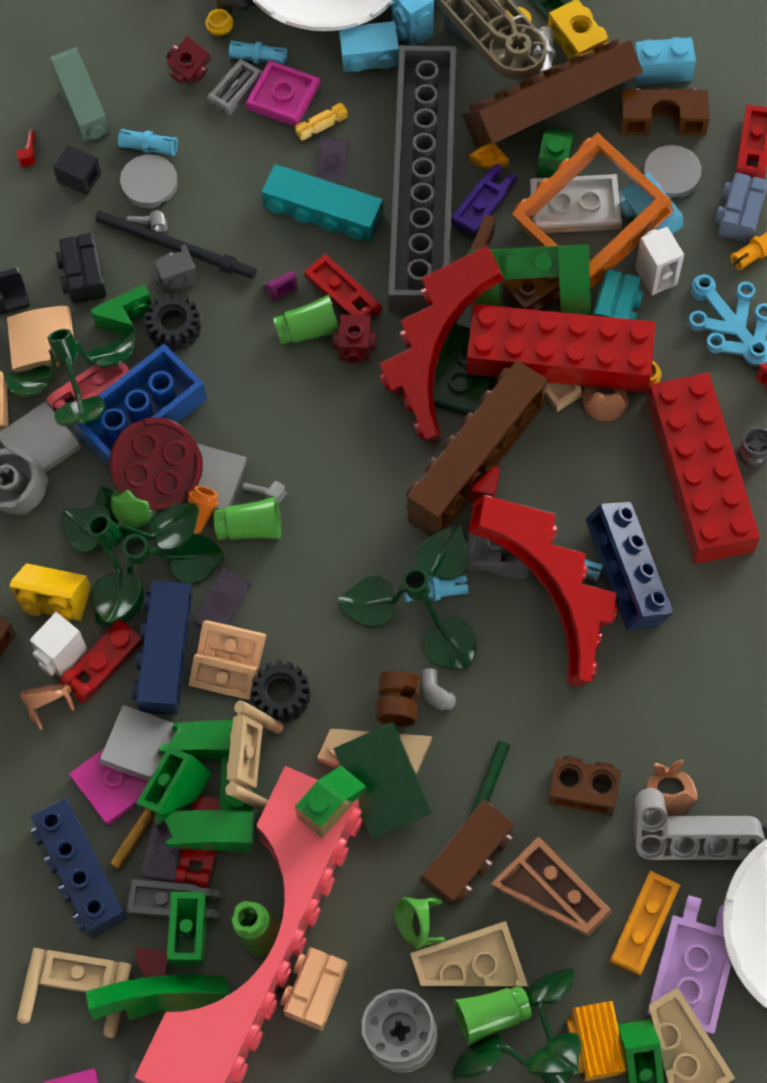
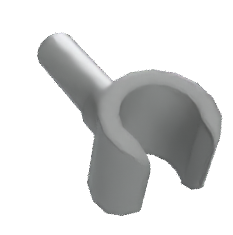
[127,210,168,233]
[242,481,287,504]

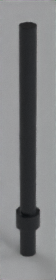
[95,211,257,280]

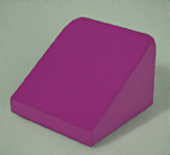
[263,270,298,302]

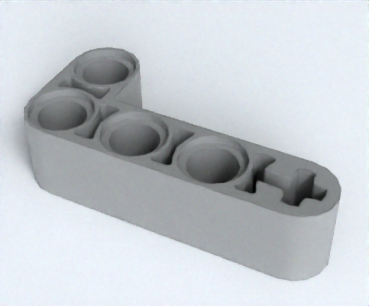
[633,788,766,860]

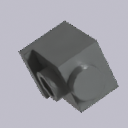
[150,244,198,294]

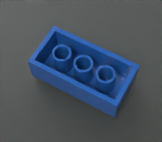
[73,344,207,468]

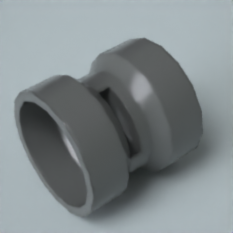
[738,427,767,467]

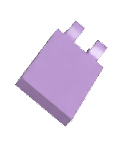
[647,895,731,1035]

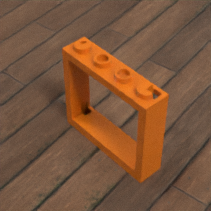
[512,132,674,290]

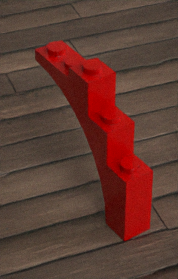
[379,246,505,445]
[469,495,618,687]

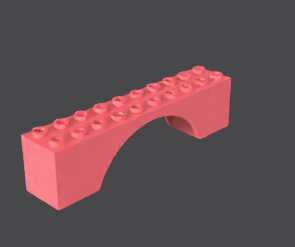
[134,766,363,1083]

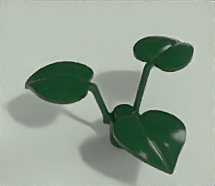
[4,329,136,427]
[91,487,224,626]
[62,503,199,623]
[337,525,476,670]
[452,968,581,1083]

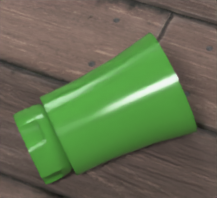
[273,294,339,344]
[214,496,281,540]
[231,901,282,957]
[454,986,532,1046]

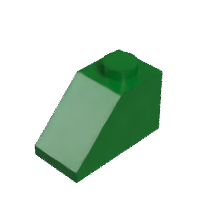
[537,126,575,178]
[136,747,212,815]
[295,766,366,838]
[167,892,207,968]
[618,1019,664,1083]

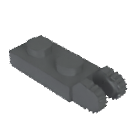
[126,879,223,921]

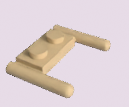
[225,700,283,812]
[17,948,131,1038]

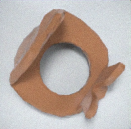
[582,386,629,422]
[19,684,75,730]
[646,759,697,816]

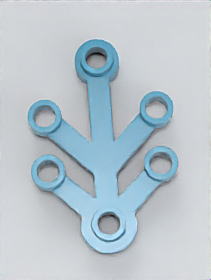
[688,274,767,367]

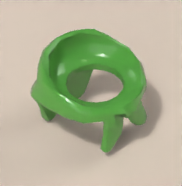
[111,489,157,527]
[394,897,445,949]

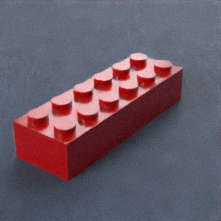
[466,304,656,393]
[646,373,760,564]

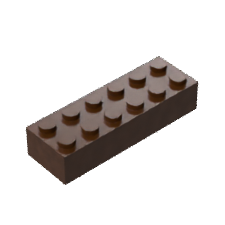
[462,38,643,146]
[406,360,547,537]

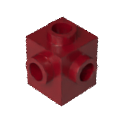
[166,36,211,86]
[333,315,376,364]

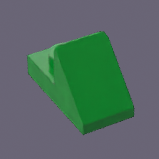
[90,284,151,336]

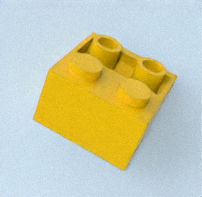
[10,563,91,622]

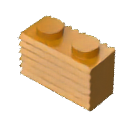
[566,1001,627,1081]

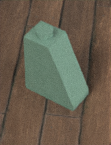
[50,47,110,142]

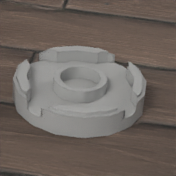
[643,145,702,199]
[120,154,178,208]

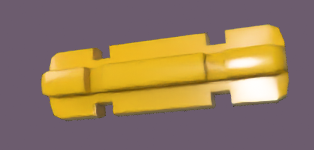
[295,103,348,141]

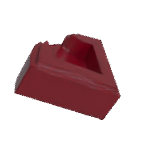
[136,947,169,977]

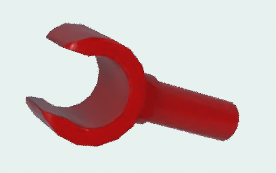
[17,130,36,167]

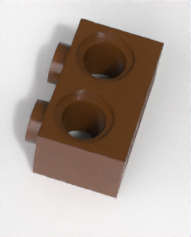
[548,756,621,816]

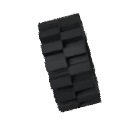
[145,293,201,352]
[251,660,310,723]

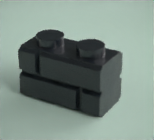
[55,233,107,304]

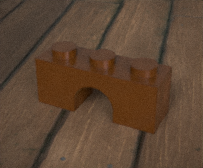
[619,88,710,135]

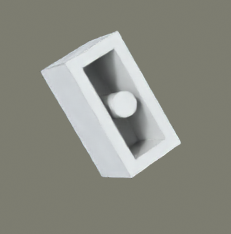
[635,227,684,296]
[30,612,88,678]

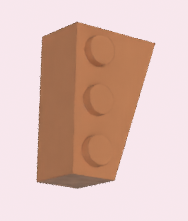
[491,836,612,937]

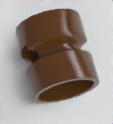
[376,671,421,727]

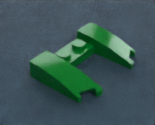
[467,244,592,318]
[154,720,254,853]

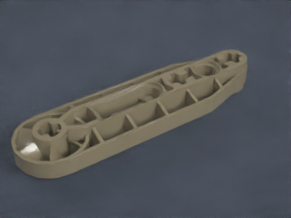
[434,0,546,79]

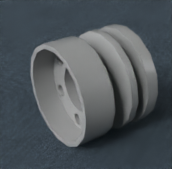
[362,989,438,1073]

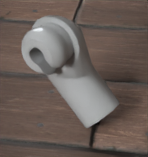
[421,669,456,711]

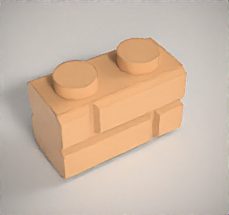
[280,947,348,1031]

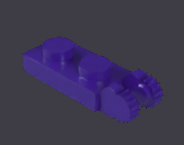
[451,164,518,238]

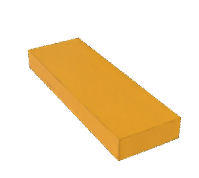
[609,870,681,977]

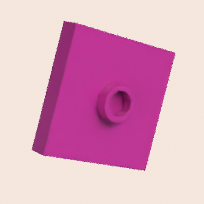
[245,60,321,127]
[69,748,148,826]

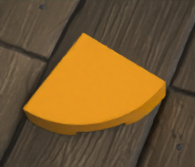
[469,143,509,170]

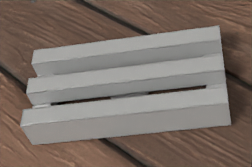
[207,59,262,116]

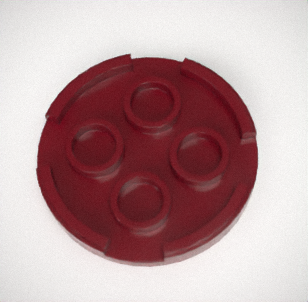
[109,417,203,511]

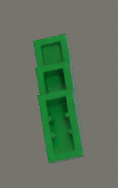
[85,974,230,1021]

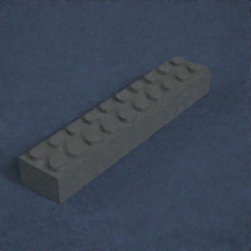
[388,45,456,313]

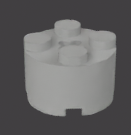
[0,447,49,515]

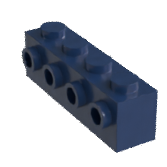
[585,502,673,631]
[132,581,193,714]
[29,797,127,938]

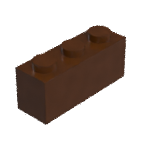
[419,799,515,905]

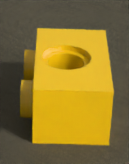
[548,0,608,58]

